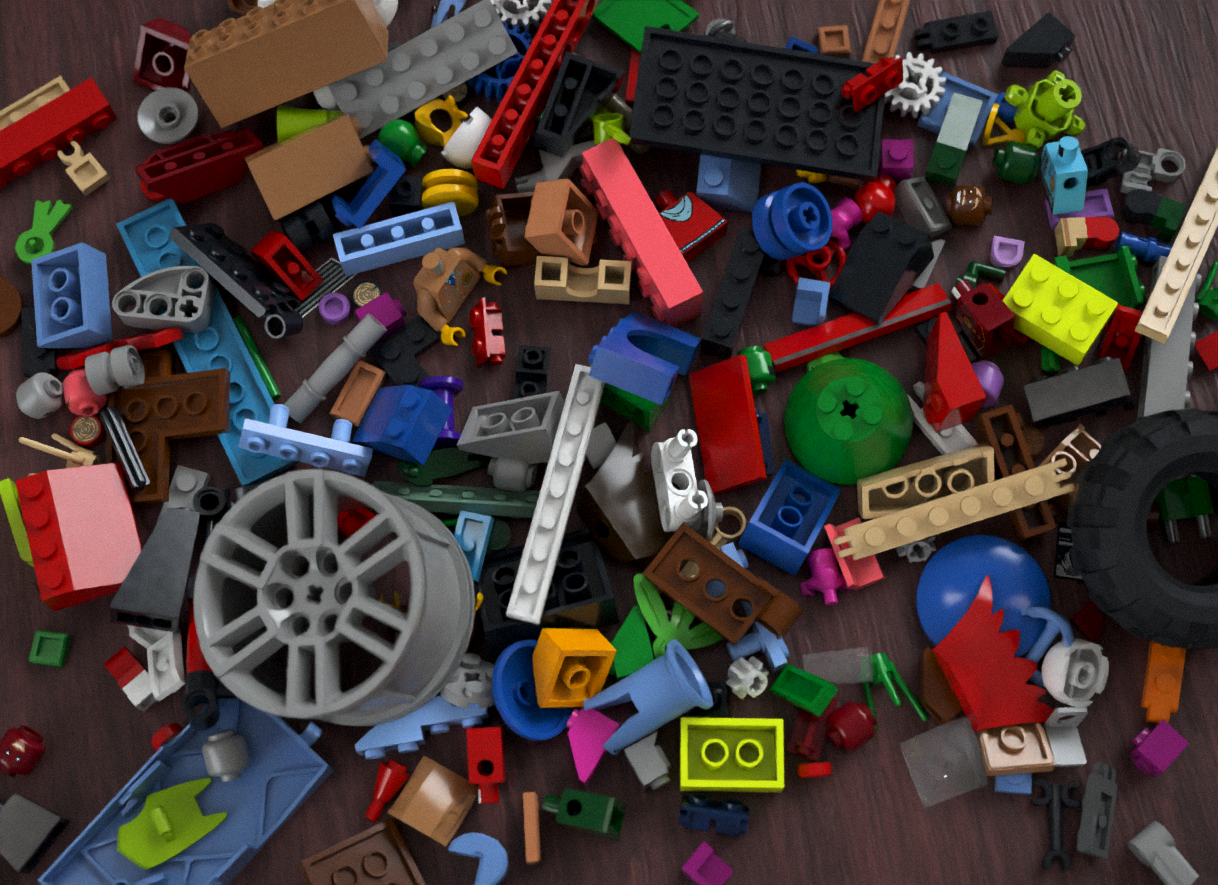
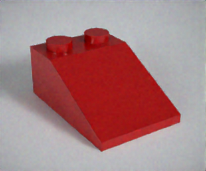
[923,312,986,433]

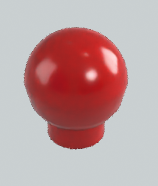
[853,174,896,224]

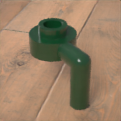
[952,261,1006,302]

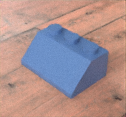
[696,154,761,213]
[31,242,113,348]

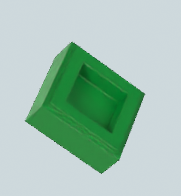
[28,629,71,668]

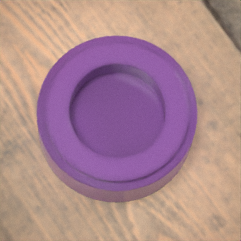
[319,292,351,325]

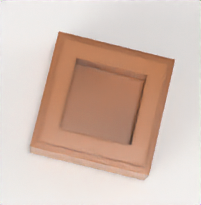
[817,25,851,58]

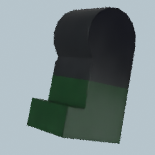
[1120,189,1186,242]

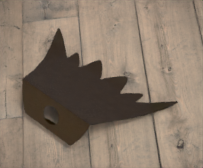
[577,417,675,563]

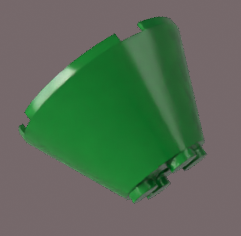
[784,358,913,486]

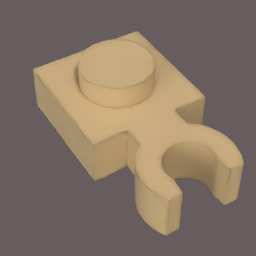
[57,141,110,196]

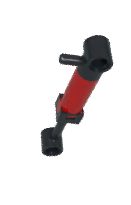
[182,486,238,730]

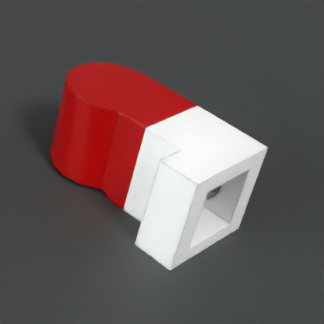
[103,646,157,712]

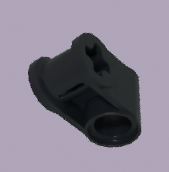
[1081,137,1141,187]

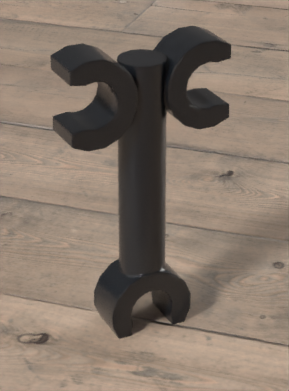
[1030,779,1081,871]

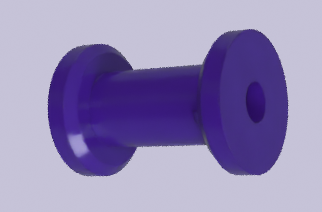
[418,376,463,449]

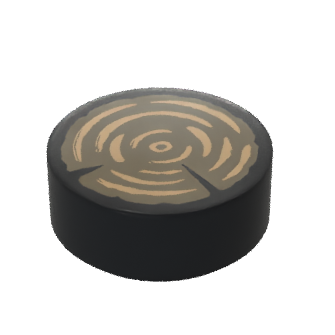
[440,81,470,108]
[351,280,383,309]

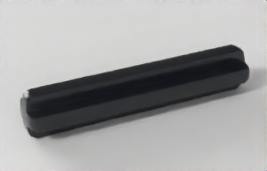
[100,406,150,492]

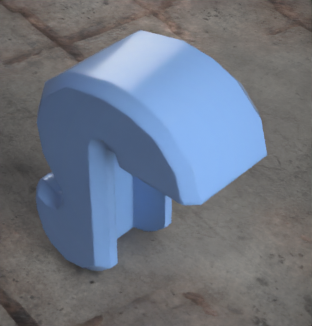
[448,833,510,885]

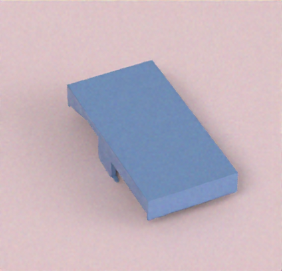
[38,698,334,885]

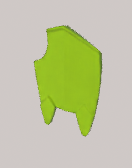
[117,778,228,871]

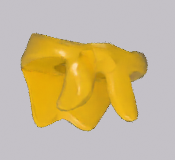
[414,95,468,147]

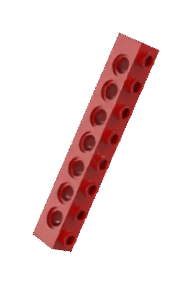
[471,0,599,189]

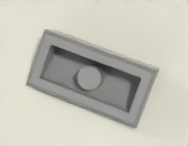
[894,176,952,238]

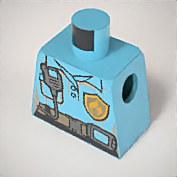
[1037,136,1088,215]

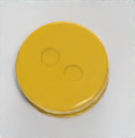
[421,169,478,217]

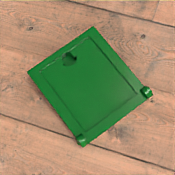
[591,0,700,54]

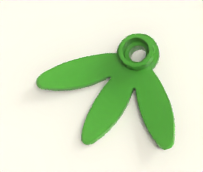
[633,574,723,659]

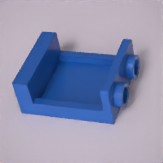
[331,139,406,229]

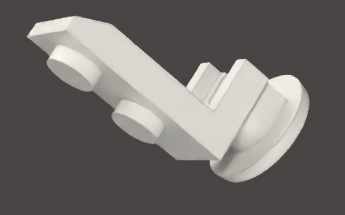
[127,625,185,702]

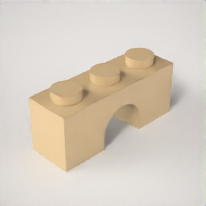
[534,256,631,304]

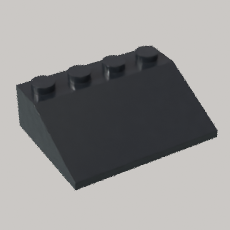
[473,528,620,657]

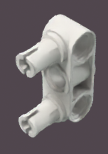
[651,429,708,532]

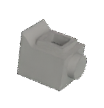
[624,732,671,791]

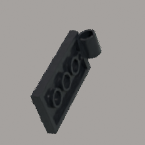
[169,222,303,339]

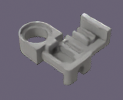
[1120,142,1185,194]

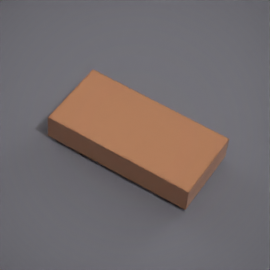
[329,360,387,429]
[523,792,542,865]

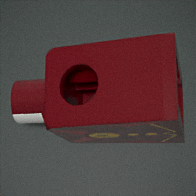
[951,280,1016,360]

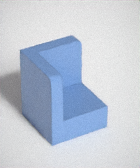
[792,277,830,327]

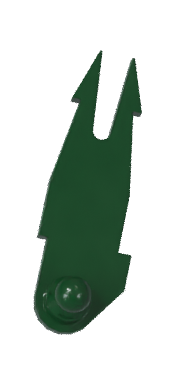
[398,447,491,487]

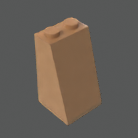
[244,113,375,221]

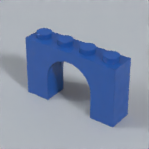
[588,311,702,405]

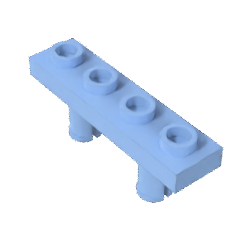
[238,404,373,477]
[706,542,789,673]

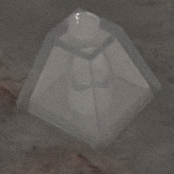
[899,716,988,808]

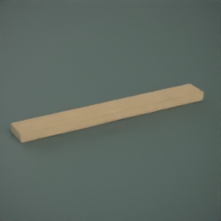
[1135,147,1218,344]

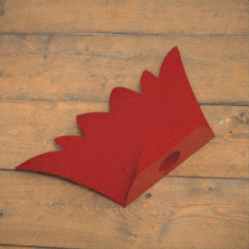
[932,574,1064,732]

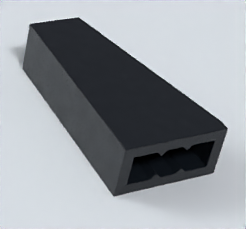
[110,507,201,633]

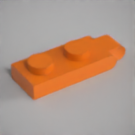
[1141,641,1186,724]

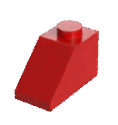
[250,230,323,301]

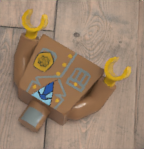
[413,248,507,346]

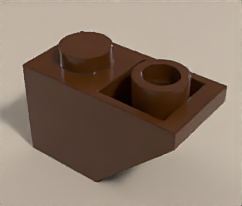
[919,647,962,728]

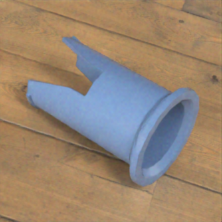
[583,639,713,755]

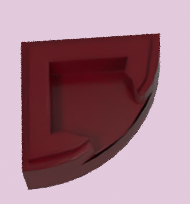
[1069,600,1103,643]

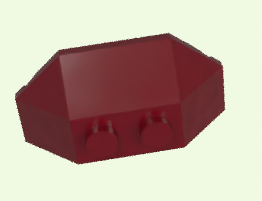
[135,128,263,204]

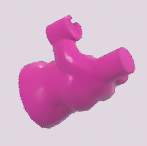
[831,198,862,250]
[800,548,851,606]

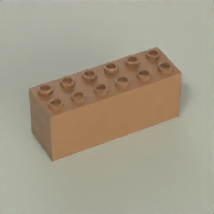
[184,0,389,128]

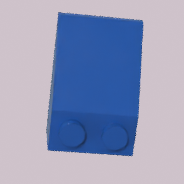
[351,385,452,466]
[738,459,842,576]

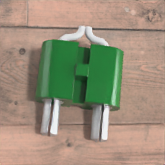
[1154,474,1214,543]

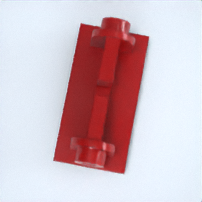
[841,57,903,112]
[469,298,506,368]

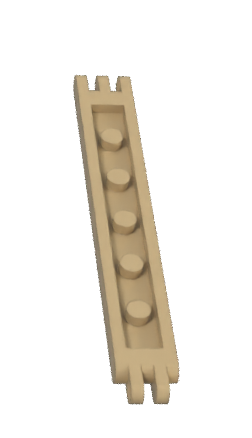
[833,458,1076,560]

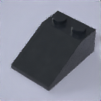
[828,211,934,325]

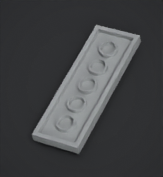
[327,0,518,139]

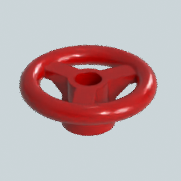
[786,238,847,291]

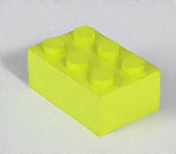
[1002,254,1118,366]
[680,718,784,793]

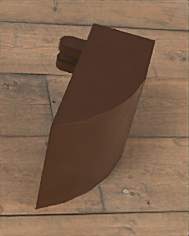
[485,187,598,267]

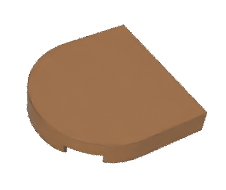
[978,722,1055,776]

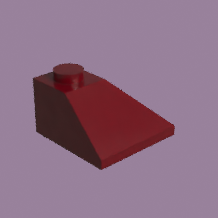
[132,17,192,94]

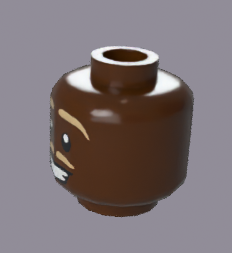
[947,185,993,226]

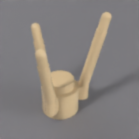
[18,433,100,476]

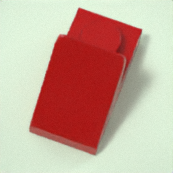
[1096,305,1143,373]

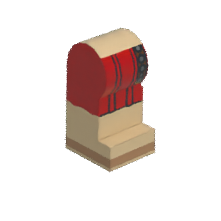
[1054,217,1119,258]

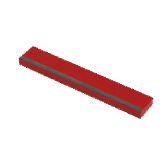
[764,283,952,373]

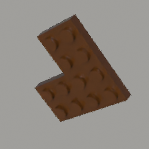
[106,368,230,506]

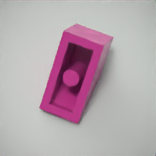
[566,708,620,787]

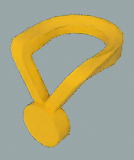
[983,103,1025,146]

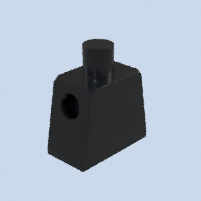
[0,793,71,874]

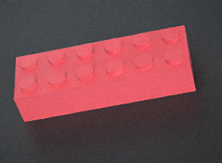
[580,138,703,328]

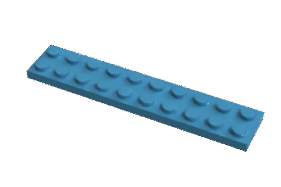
[116,198,300,487]

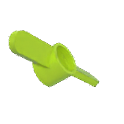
[592,107,631,145]

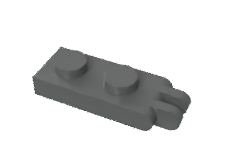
[1077,761,1118,859]

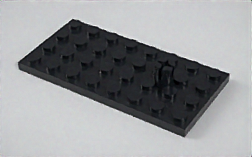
[629,26,885,182]

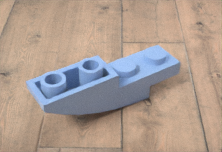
[355,696,490,760]

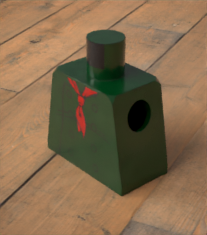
[542,789,626,841]

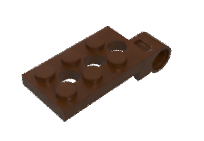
[643,523,803,647]

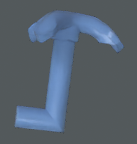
[1021,607,1075,688]

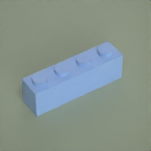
[333,201,465,276]

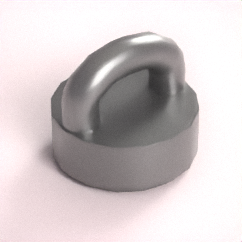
[706,19,735,38]

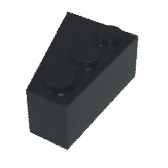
[533,51,625,157]
[1023,357,1135,429]

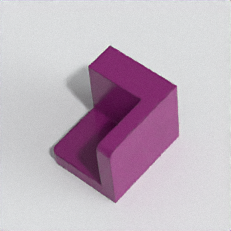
[681,842,733,885]

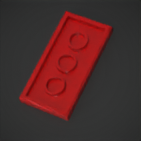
[689,355,767,496]

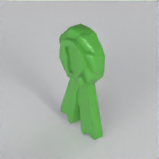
[15,199,73,265]

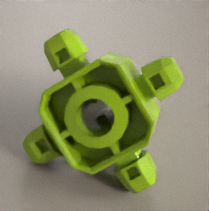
[1004,71,1085,150]

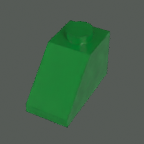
[609,605,654,682]

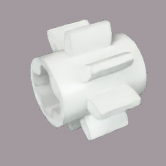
[726,656,769,699]

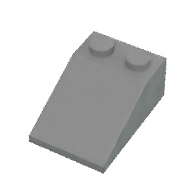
[457,391,565,465]

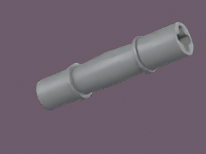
[284,313,387,423]

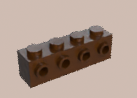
[976,404,1057,543]

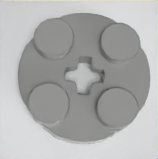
[440,653,495,708]

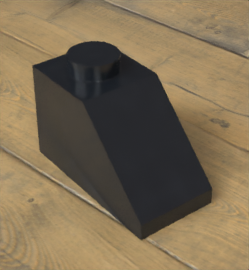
[1001,12,1075,68]

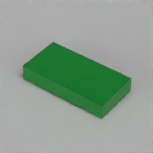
[769,663,838,717]

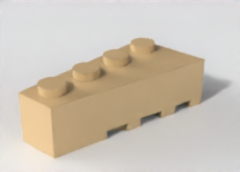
[857,442,994,519]

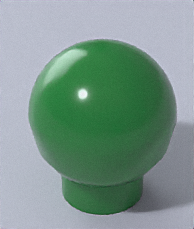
[378,120,428,167]

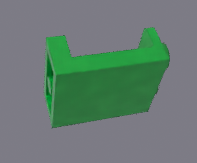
[1051,245,1146,317]

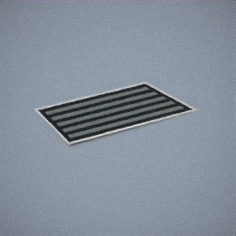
[294,258,358,318]

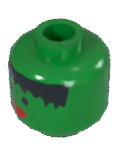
[737,346,776,396]

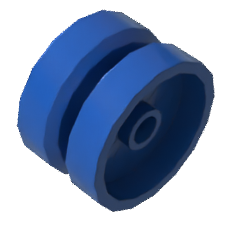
[752,182,832,261]

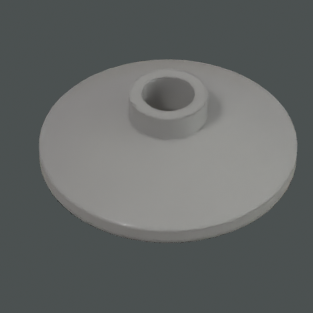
[138,87,199,144]
[696,480,723,541]

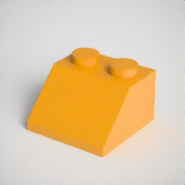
[532,628,617,708]

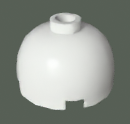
[440,107,492,169]
[1041,638,1109,707]

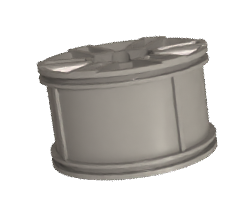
[194,469,475,726]

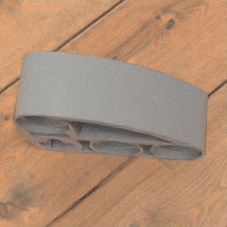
[112,266,215,333]

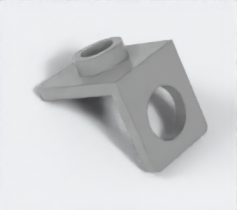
[1043,707,1088,767]

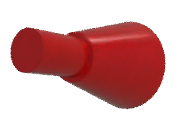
[365,758,410,822]

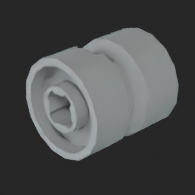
[85,345,145,396]

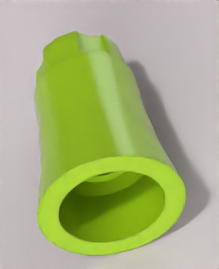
[277,105,342,142]

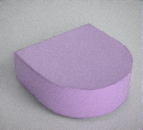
[990,236,1025,271]

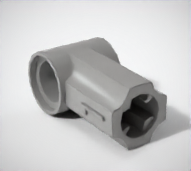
[1128,821,1199,885]

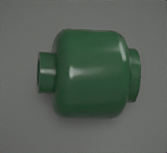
[992,140,1041,185]

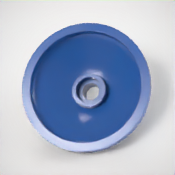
[492,640,574,741]

